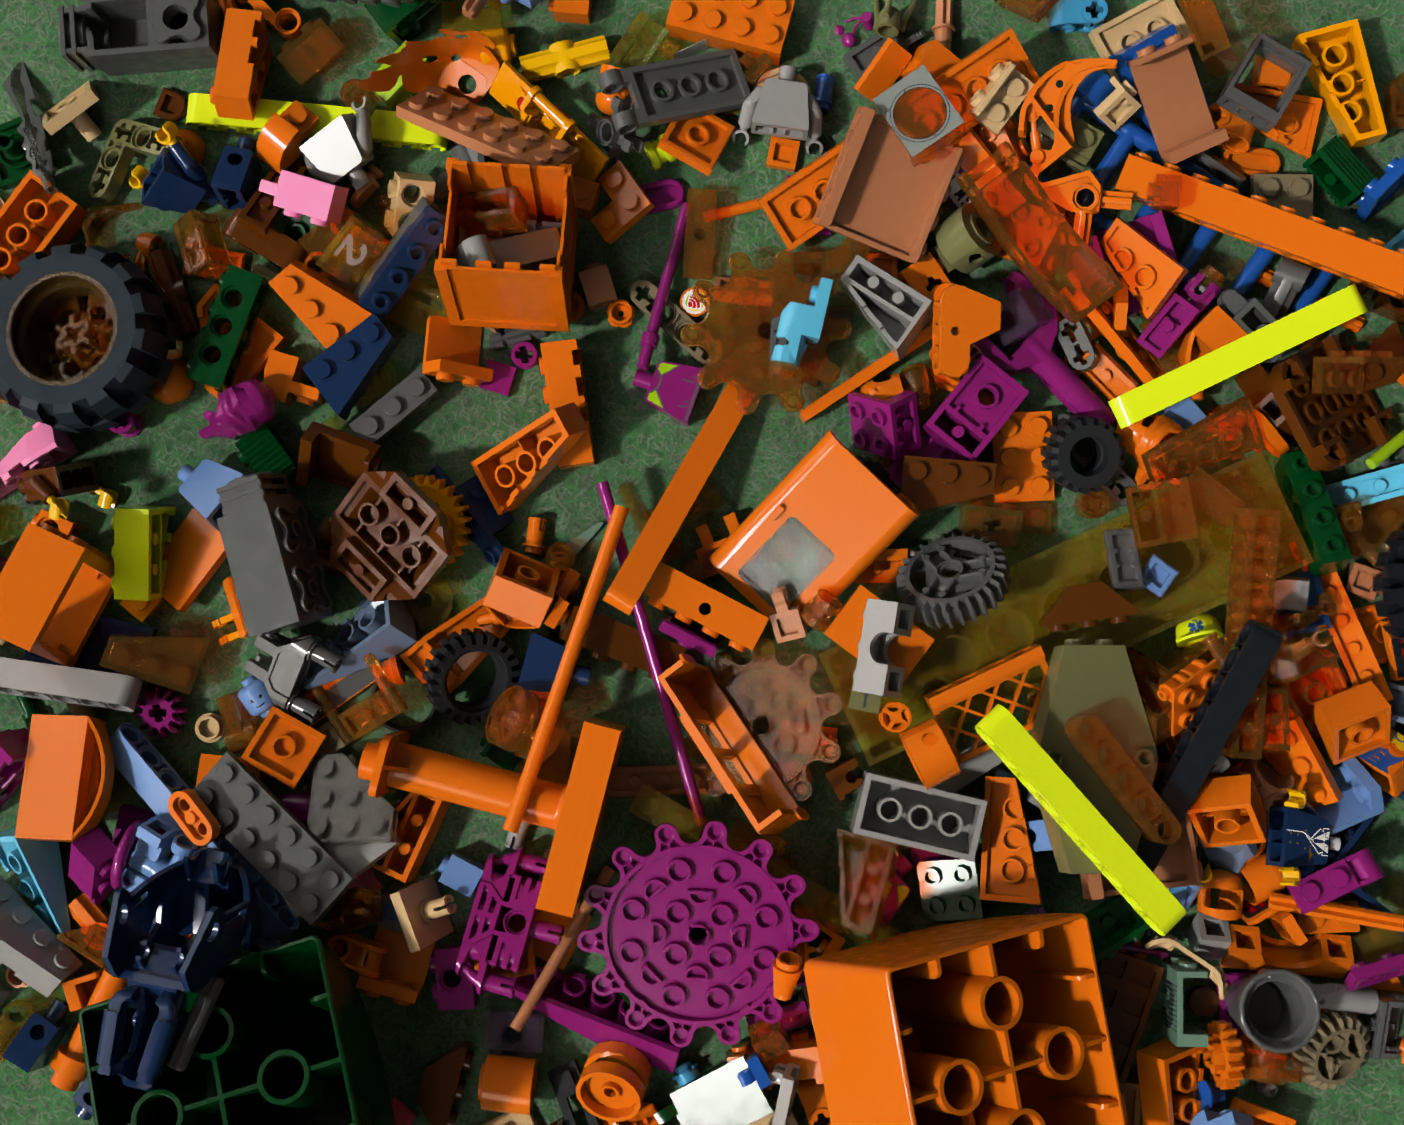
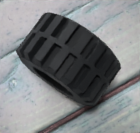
[1041,414,1126,494]

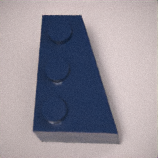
[302,313,399,421]

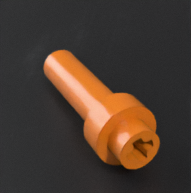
[50,967,127,1092]

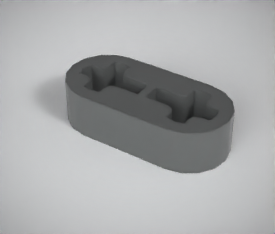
[1057,317,1099,372]

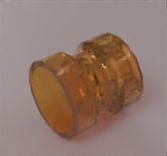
[1074,490,1110,519]
[800,589,843,632]

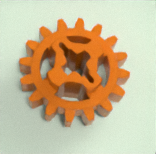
[1202,1020,1245,1090]

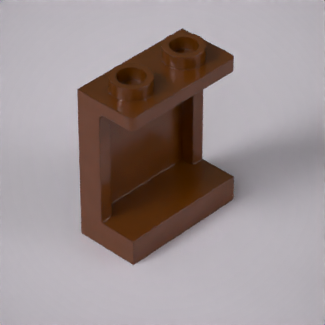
[296,421,383,490]

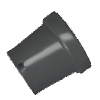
[1225,969,1321,1053]

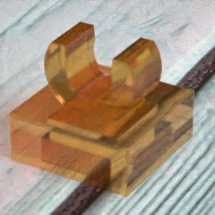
[739,51,773,90]

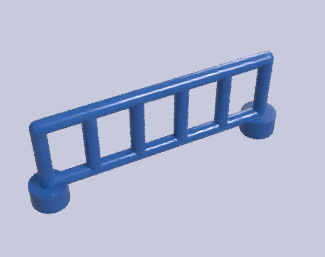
[1020,70,1337,316]

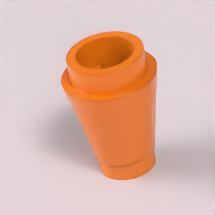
[773,951,804,1001]

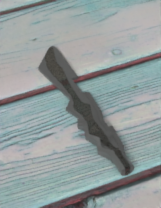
[3,62,58,194]

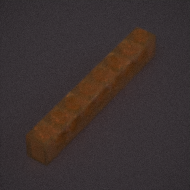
[1221,507,1281,759]

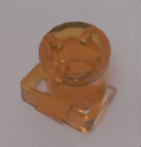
[1242,1039,1302,1086]

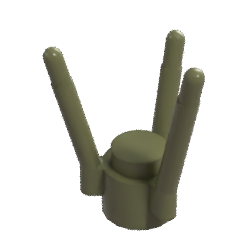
[873,0,919,39]

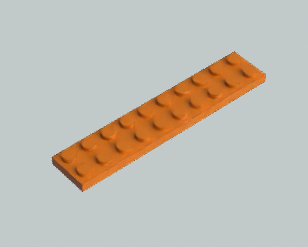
[757,28,1040,251]

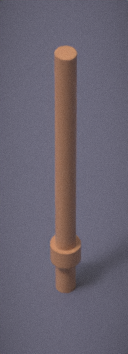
[510,865,615,1033]

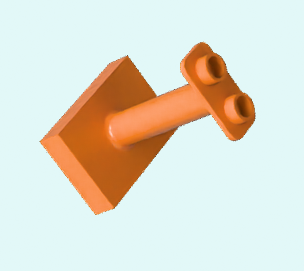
[357,716,627,918]

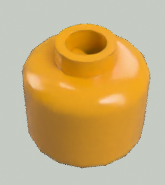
[480,27,517,67]

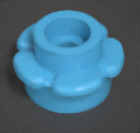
[672,1059,701,1087]

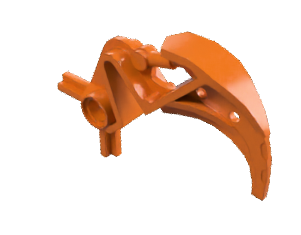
[1018,58,1133,244]

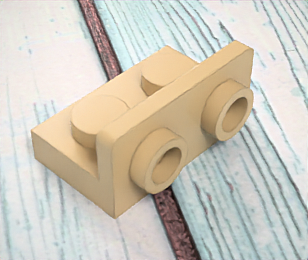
[967,61,1034,135]

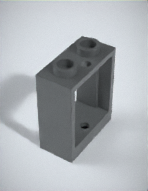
[1215,32,1313,133]

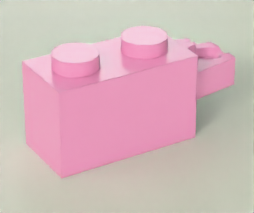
[258,170,349,227]

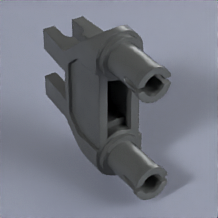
[244,633,344,724]

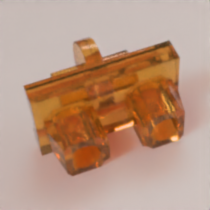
[1332,499,1364,557]

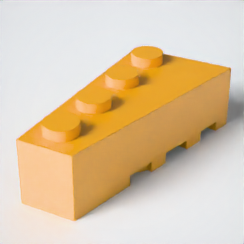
[1291,18,1387,150]

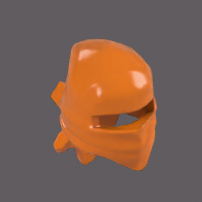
[1115,414,1187,490]

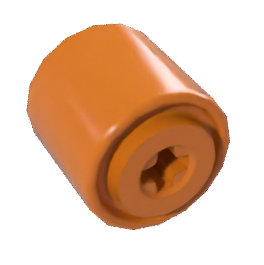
[478,1054,538,1115]

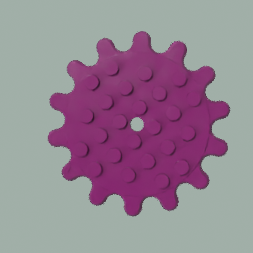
[577,820,819,1047]

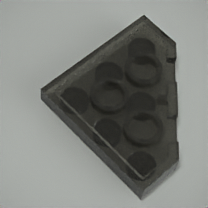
[307,753,399,846]

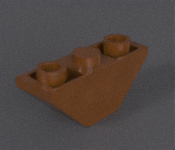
[1235,362,1297,442]
[1039,581,1138,632]
[416,1041,474,1125]

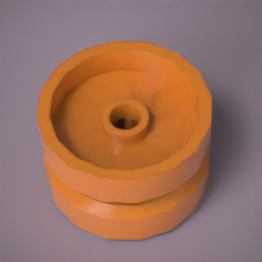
[576,1041,652,1122]

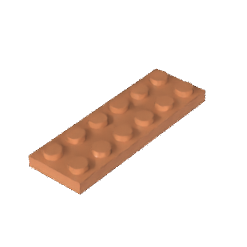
[396,86,580,166]

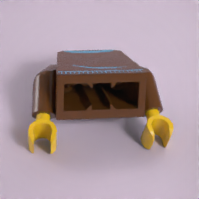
[18,460,118,520]

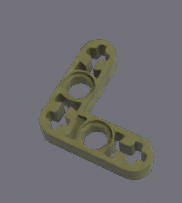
[88,119,181,203]

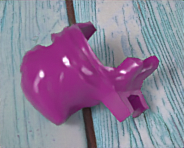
[198,379,277,440]

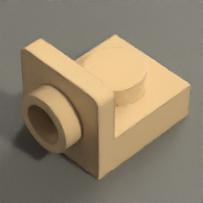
[1093,76,1142,132]

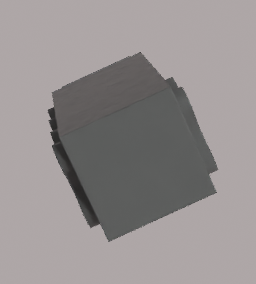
[57,0,223,76]
[216,471,334,638]

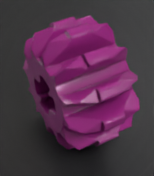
[135,687,189,738]

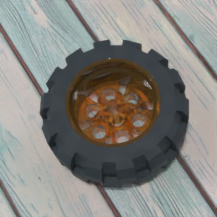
[0,243,176,433]

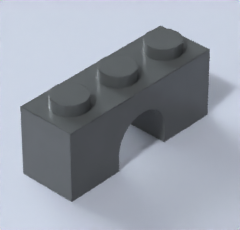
[349,367,442,446]

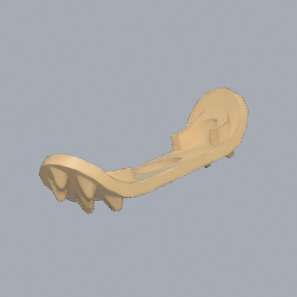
[1145,934,1228,1000]

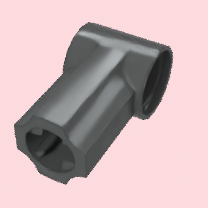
[1262,256,1312,320]

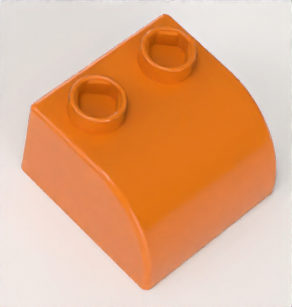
[804,913,1127,1125]

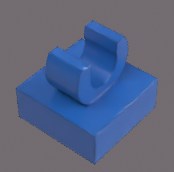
[737,1051,772,1090]

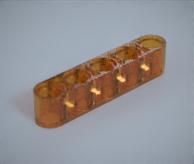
[1065,715,1182,845]

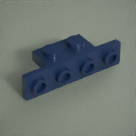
[427,465,515,568]

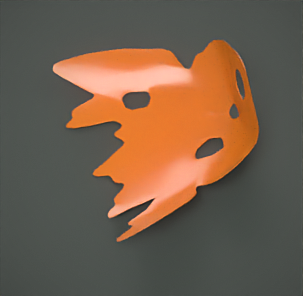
[357,29,500,104]

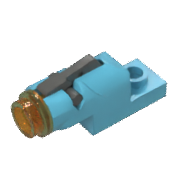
[769,277,833,380]

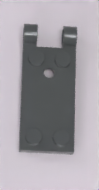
[598,48,751,135]

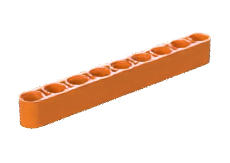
[603,378,756,615]

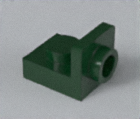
[479,728,529,771]

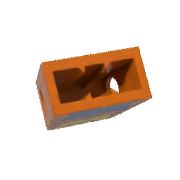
[1356,729,1404,798]

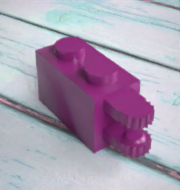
[68,826,117,905]

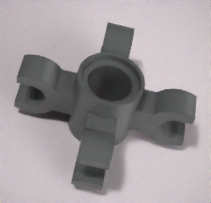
[587,96,646,168]

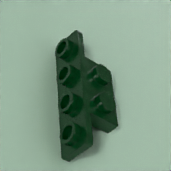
[1085,895,1150,964]

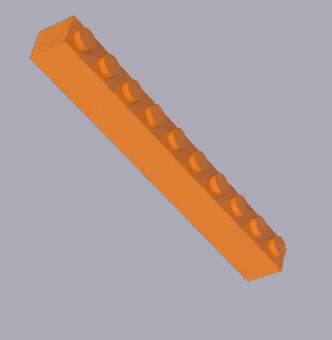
[1113,152,1404,299]

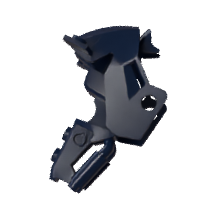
[96,848,283,1092]

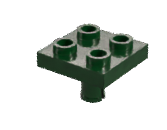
[0,114,59,191]

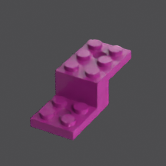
[887,354,1030,513]

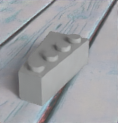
[0,877,83,998]

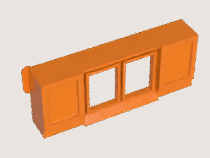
[657,653,810,835]

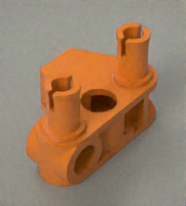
[929,282,1001,377]

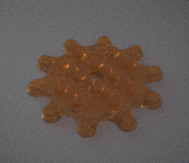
[680,249,852,415]
[684,638,843,801]

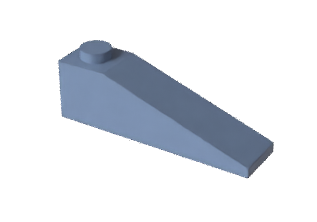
[304,596,417,690]

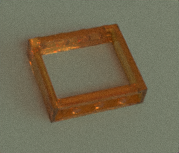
[1177,0,1238,80]

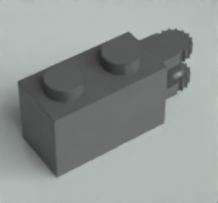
[1215,289,1287,363]

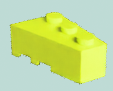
[111,505,176,601]

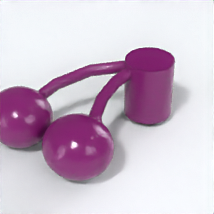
[834,12,874,48]

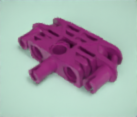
[455,846,564,999]

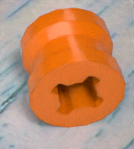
[372,655,406,691]
[878,701,912,733]

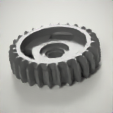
[896,532,1011,629]

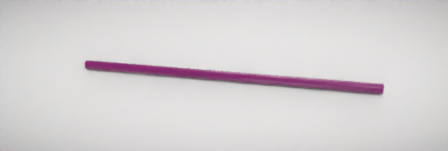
[596,481,708,838]

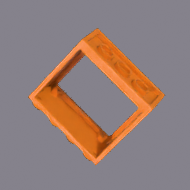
[0,522,114,667]

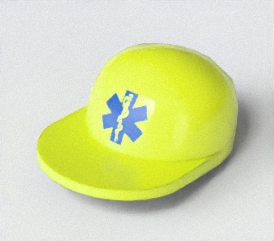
[1175,614,1224,647]

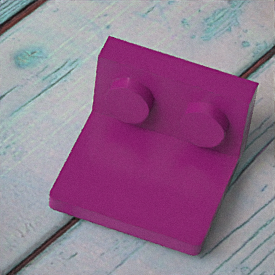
[848,390,922,461]

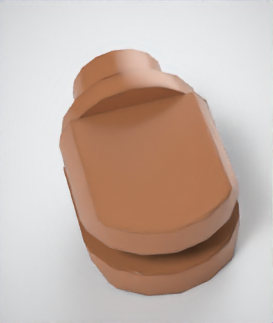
[344,163,384,208]

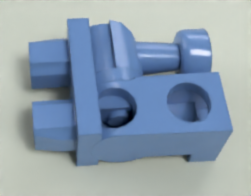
[123,815,198,892]

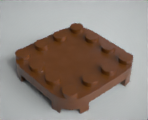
[1265,334,1394,472]

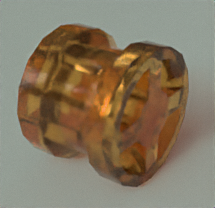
[340,79,374,107]

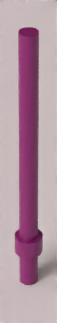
[636,202,693,370]

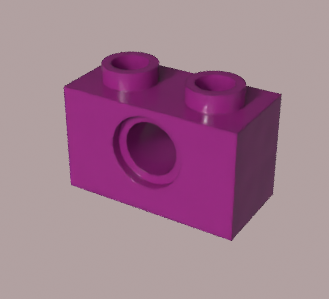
[430,943,478,1011]

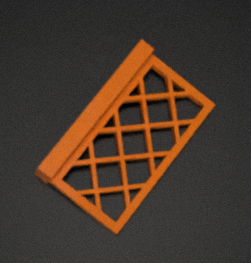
[924,643,1049,764]

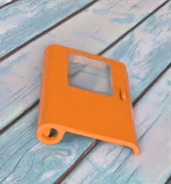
[709,430,920,640]

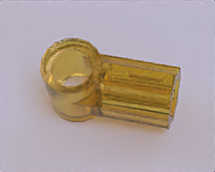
[0,999,33,1063]

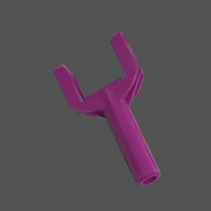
[952,271,1116,425]

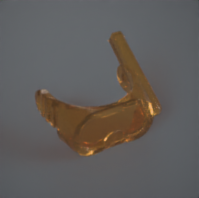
[82,202,139,260]

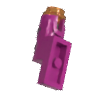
[1136,264,1227,360]

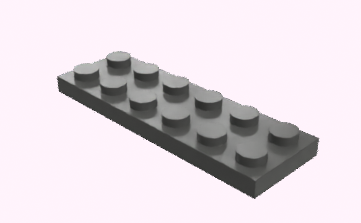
[193,752,357,926]

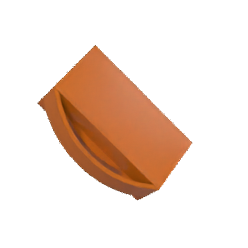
[14,714,115,842]

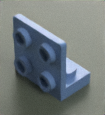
[1315,757,1385,835]

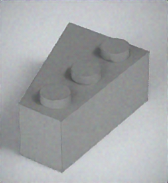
[840,255,933,361]

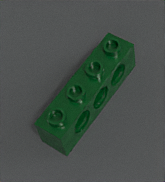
[186,264,270,391]
[1274,450,1352,577]

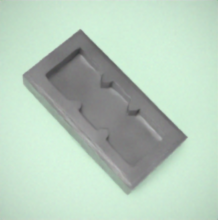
[1103,527,1145,592]

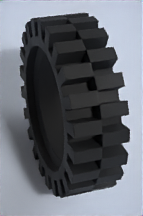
[422,628,521,726]

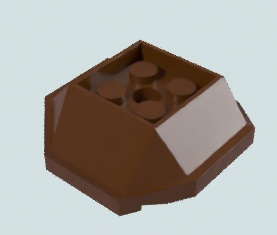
[330,470,454,602]

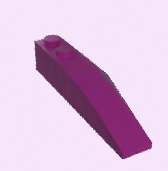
[507,966,683,1074]

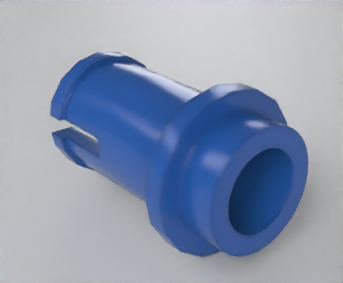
[814,73,835,115]

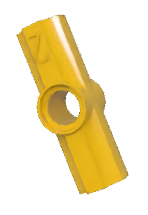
[519,35,611,83]

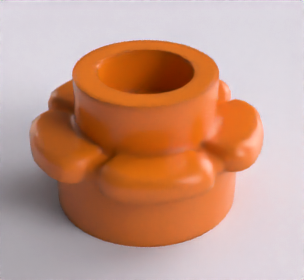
[606,299,636,328]

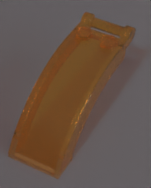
[956,141,1123,324]

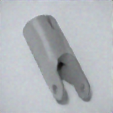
[1310,983,1379,1015]

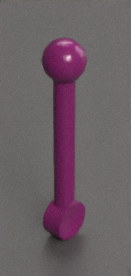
[1119,944,1169,959]

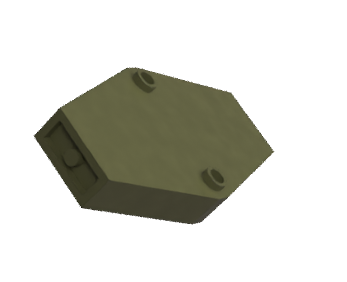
[1031,639,1158,874]

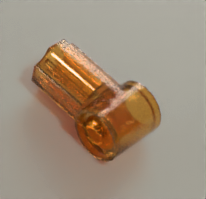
[216,691,258,754]

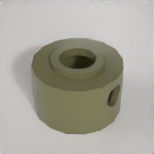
[935,203,1002,274]

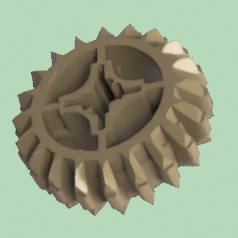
[1289,1009,1371,1090]

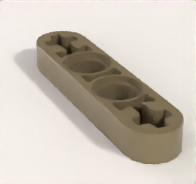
[630,280,722,368]

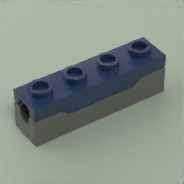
[353,196,447,319]

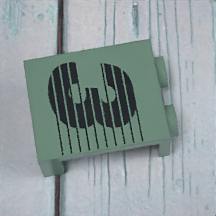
[1162,955,1208,1047]

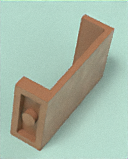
[1128,32,1229,164]

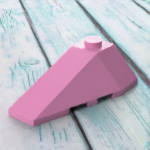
[0,422,78,498]

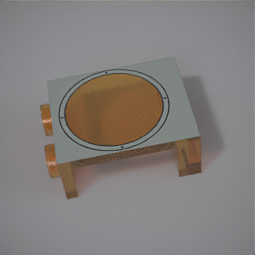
[872,64,965,167]

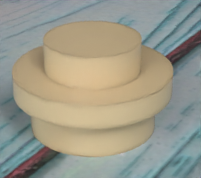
[195,713,226,743]

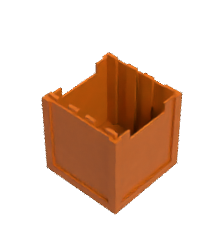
[434,157,579,332]

